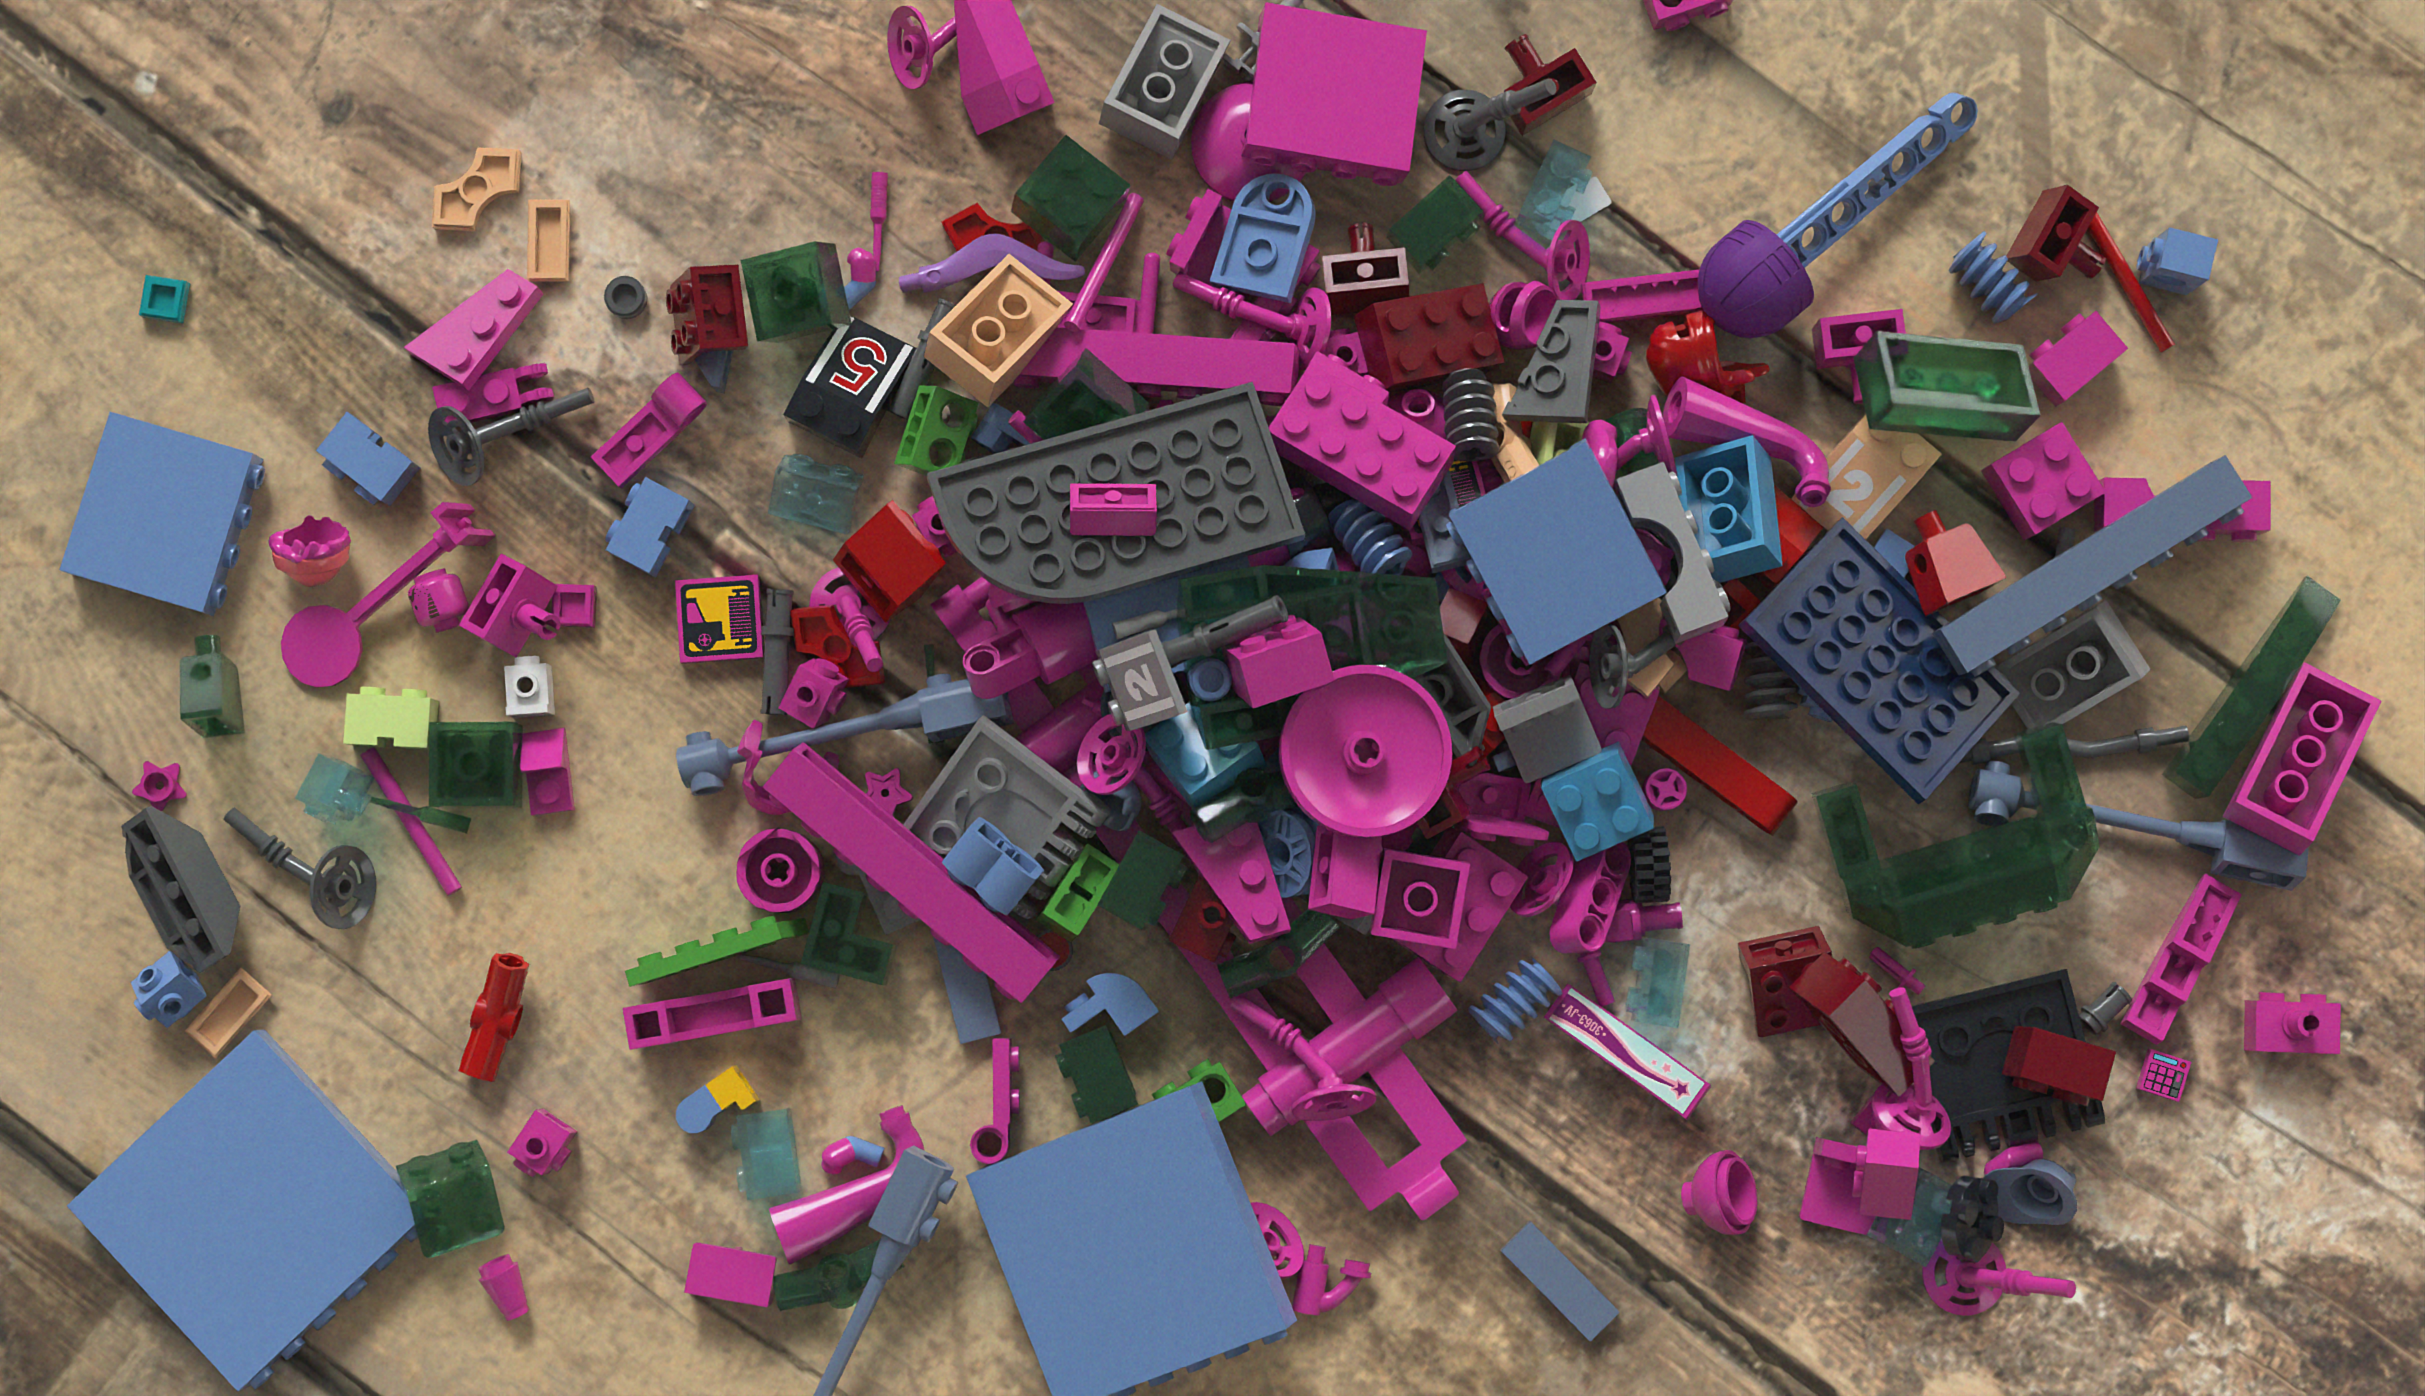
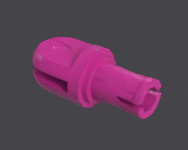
[1605,899,1683,943]

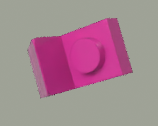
[520,728,575,816]

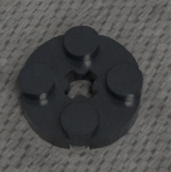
[1941,1175,2004,1262]

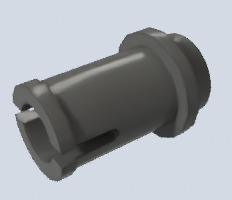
[2079,982,2133,1035]

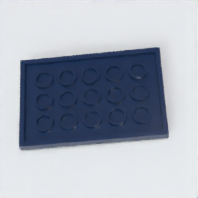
[1738,517,2020,805]

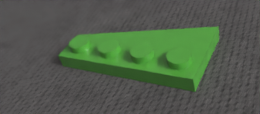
[625,916,810,987]

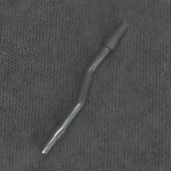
[1959,725,2189,765]

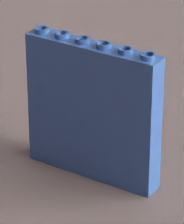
[67,1029,434,1391]
[966,1081,1297,1396]

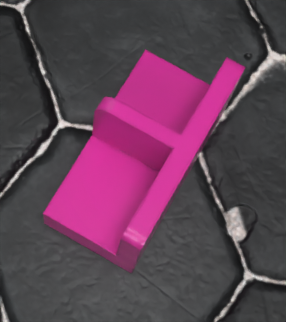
[684,1242,777,1307]

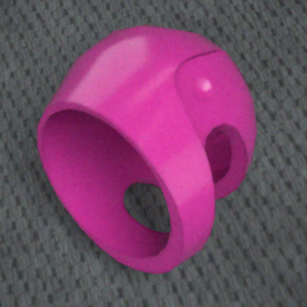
[1489,281,1559,350]

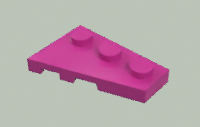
[1171,809,1291,944]

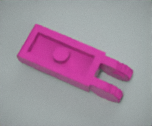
[432,363,554,423]

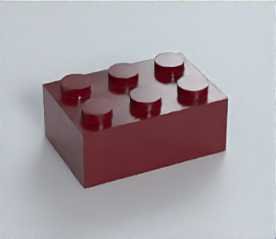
[1354,283,1505,393]
[1789,952,1935,1097]

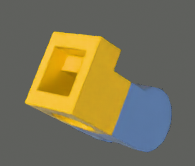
[676,1065,760,1133]

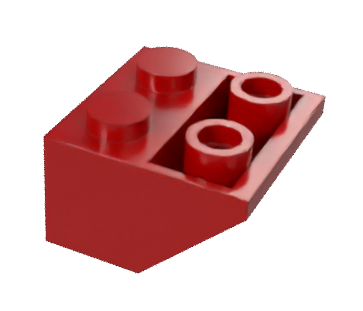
[833,500,947,623]

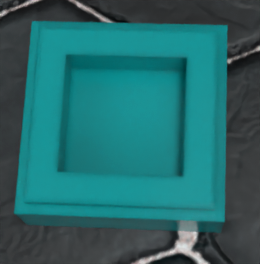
[139,275,190,324]

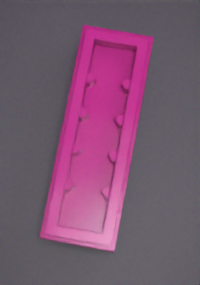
[1580,269,1704,323]

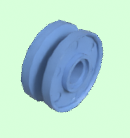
[1257,807,1319,898]

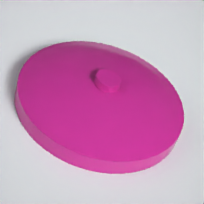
[1279,665,1452,838]

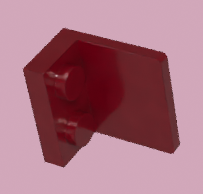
[666,265,748,366]
[1738,926,1832,1037]

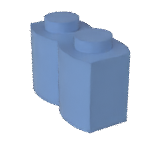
[942,817,1044,915]

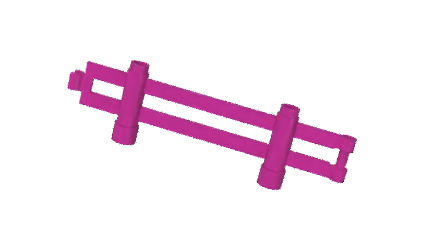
[930,577,1468,1220]

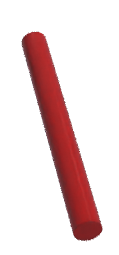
[2088,212,2175,353]

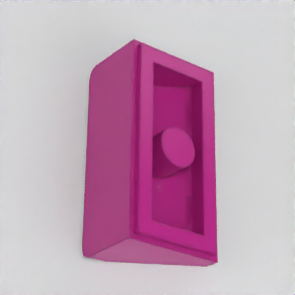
[1070,484,1157,536]

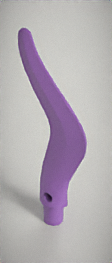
[899,234,1085,293]

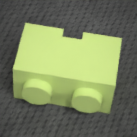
[343,687,439,750]

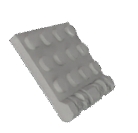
[903,715,1111,927]

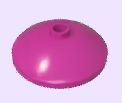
[1191,82,1307,202]

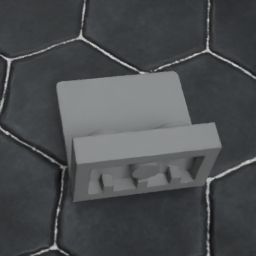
[1492,674,1602,783]

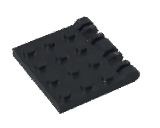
[1912,969,2105,1163]

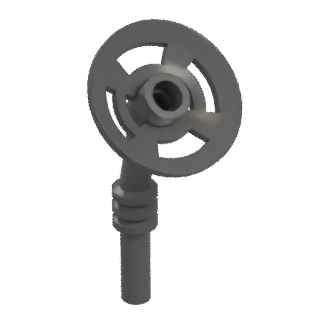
[1424,79,1556,171]
[428,388,595,486]
[1589,579,1723,709]
[223,807,376,929]

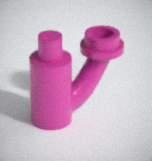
[1292,1244,1372,1315]

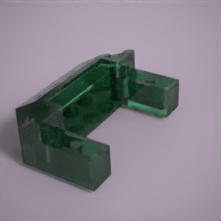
[1811,722,2100,949]

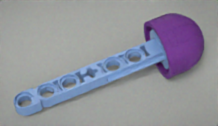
[1698,93,1978,338]

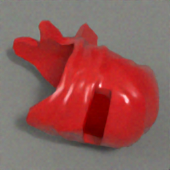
[1646,311,1770,404]

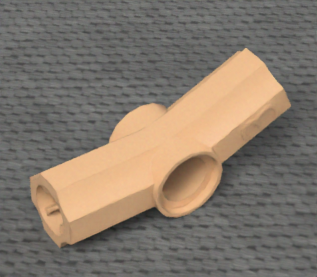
[1490,383,1539,483]

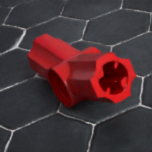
[458,952,530,1082]

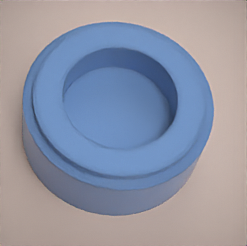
[1187,657,1232,701]

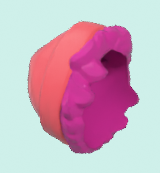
[268,515,351,587]

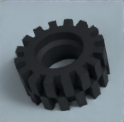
[1627,826,1671,903]

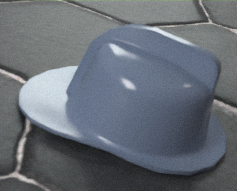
[1983,1159,2077,1225]

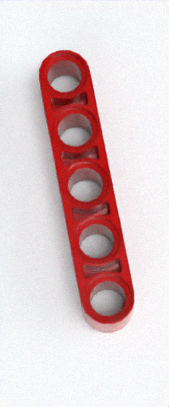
[1641,695,1798,836]

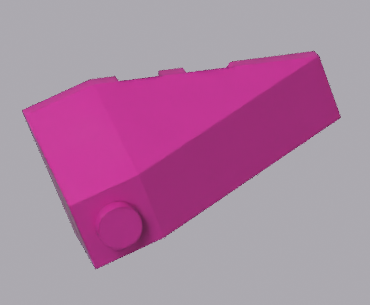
[954,0,1055,135]

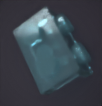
[768,454,864,534]

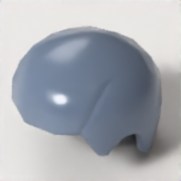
[1080,768,1142,831]

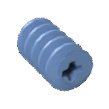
[1948,231,2038,324]
[1328,499,1412,589]
[1468,956,1563,1044]

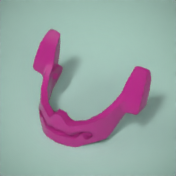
[737,720,839,815]

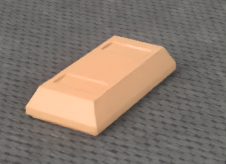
[527,200,570,282]
[185,968,272,1058]

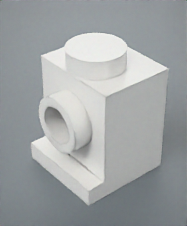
[504,656,555,718]

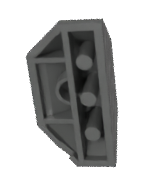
[1351,623,1491,766]
[121,806,240,973]

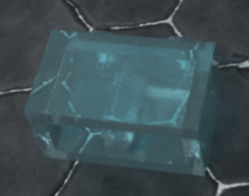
[731,1107,802,1200]

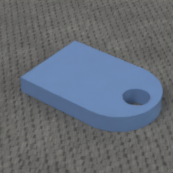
[1210,174,1316,303]

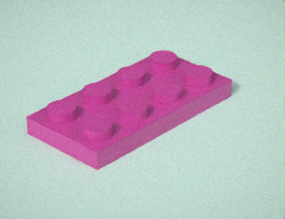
[1525,659,1660,828]

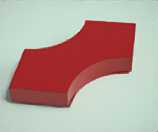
[941,203,1045,252]
[790,604,885,688]

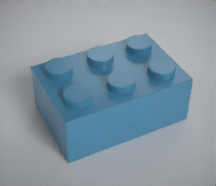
[1675,435,1783,583]

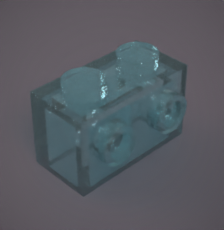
[1515,139,1593,240]
[295,753,374,824]
[1625,938,1690,1028]
[1867,1167,1953,1267]

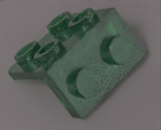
[395,1140,505,1258]

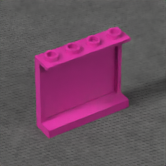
[1241,2,1427,186]

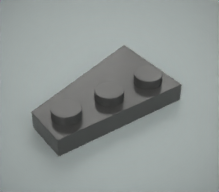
[1502,300,1601,423]

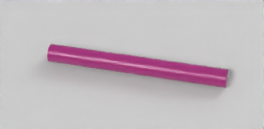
[1064,193,1144,332]
[360,747,462,896]

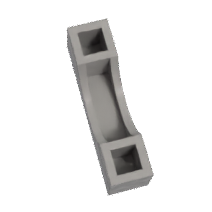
[1613,462,1731,644]

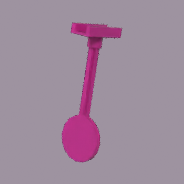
[281,502,495,687]

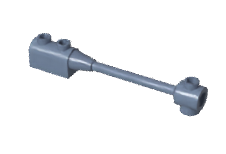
[676,674,1014,796]
[1968,761,2309,891]
[813,1145,958,1396]

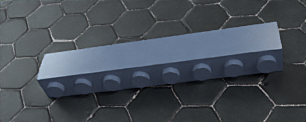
[1932,455,2253,677]

